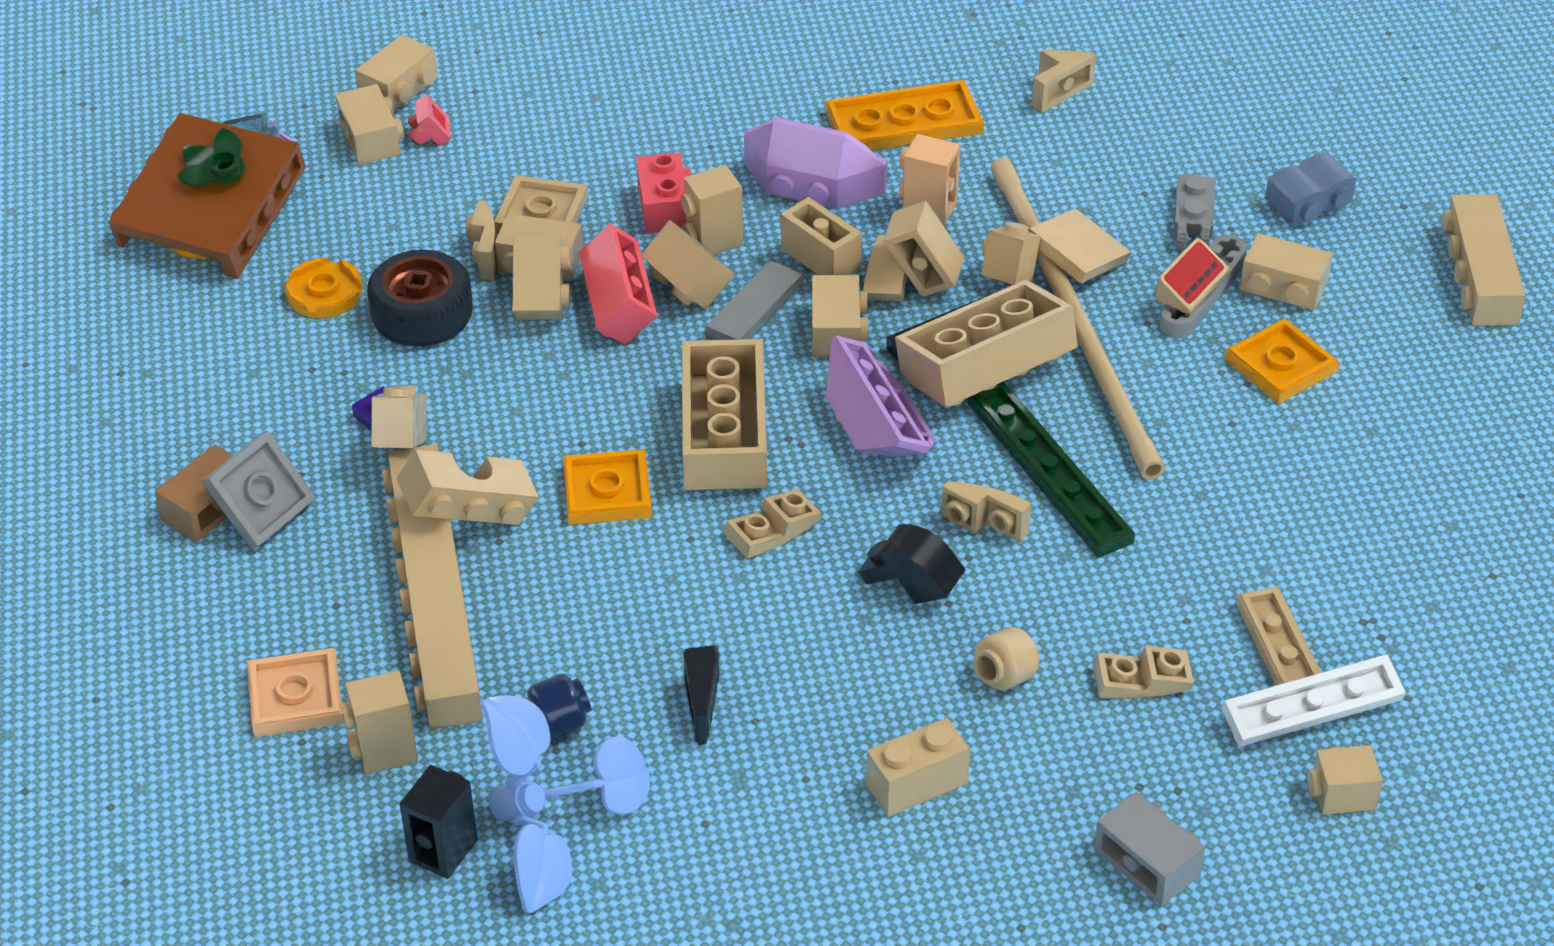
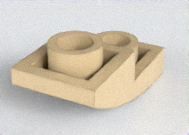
[466,200,497,281]
[863,235,907,302]
[941,481,1031,542]
[724,489,822,559]
[1093,645,1194,699]

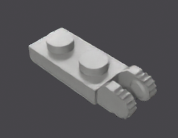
[1174,174,1216,250]

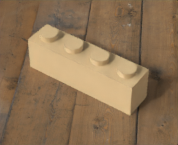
[1441,194,1526,326]

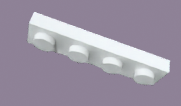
[1221,654,1406,747]

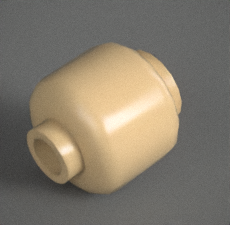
[973,627,1039,691]

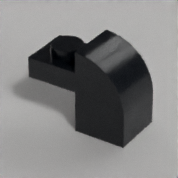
[858,524,966,604]

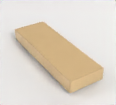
[1236,586,1321,686]

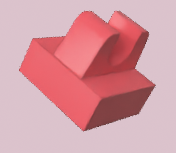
[408,94,451,146]

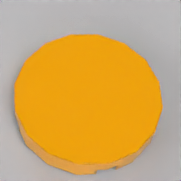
[284,258,363,318]

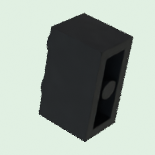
[399,764,478,879]

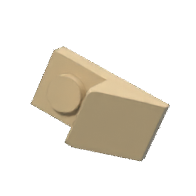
[1032,49,1096,113]

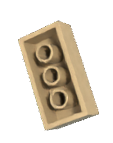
[895,279,1078,407]
[682,339,767,490]

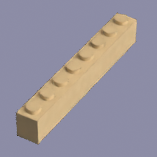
[382,444,483,729]

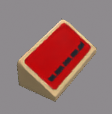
[1155,238,1230,315]

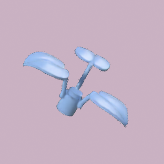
[480,695,650,913]

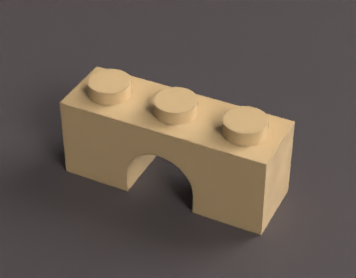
[397,449,539,525]

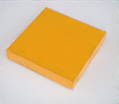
[1224,318,1339,404]
[563,449,652,525]

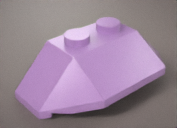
[744,117,887,209]
[826,335,936,457]

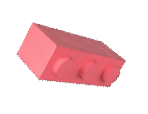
[579,223,657,345]

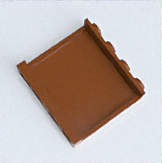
[108,113,306,279]

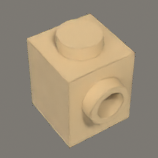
[981,222,1041,285]
[1307,745,1383,815]

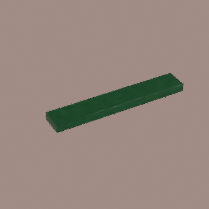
[968,381,1135,558]

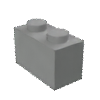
[1094,791,1205,906]

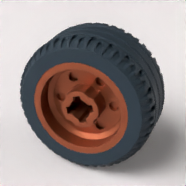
[367,249,473,347]

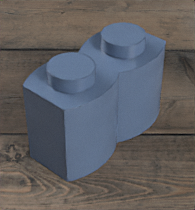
[1265,152,1356,225]

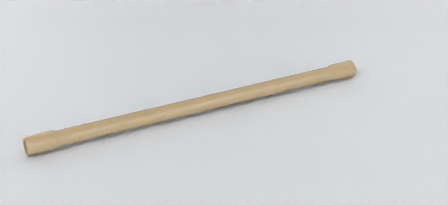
[990,157,1165,480]

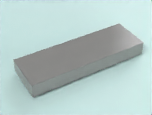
[706,260,803,340]

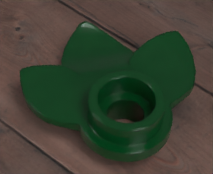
[177,128,245,186]

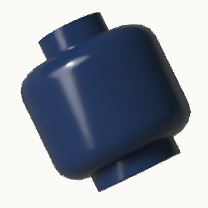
[527,673,592,740]

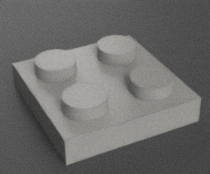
[201,430,316,549]

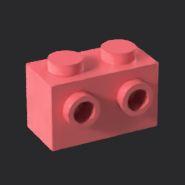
[636,153,691,234]

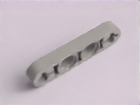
[1159,235,1247,338]

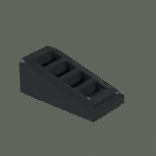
[683,645,720,745]

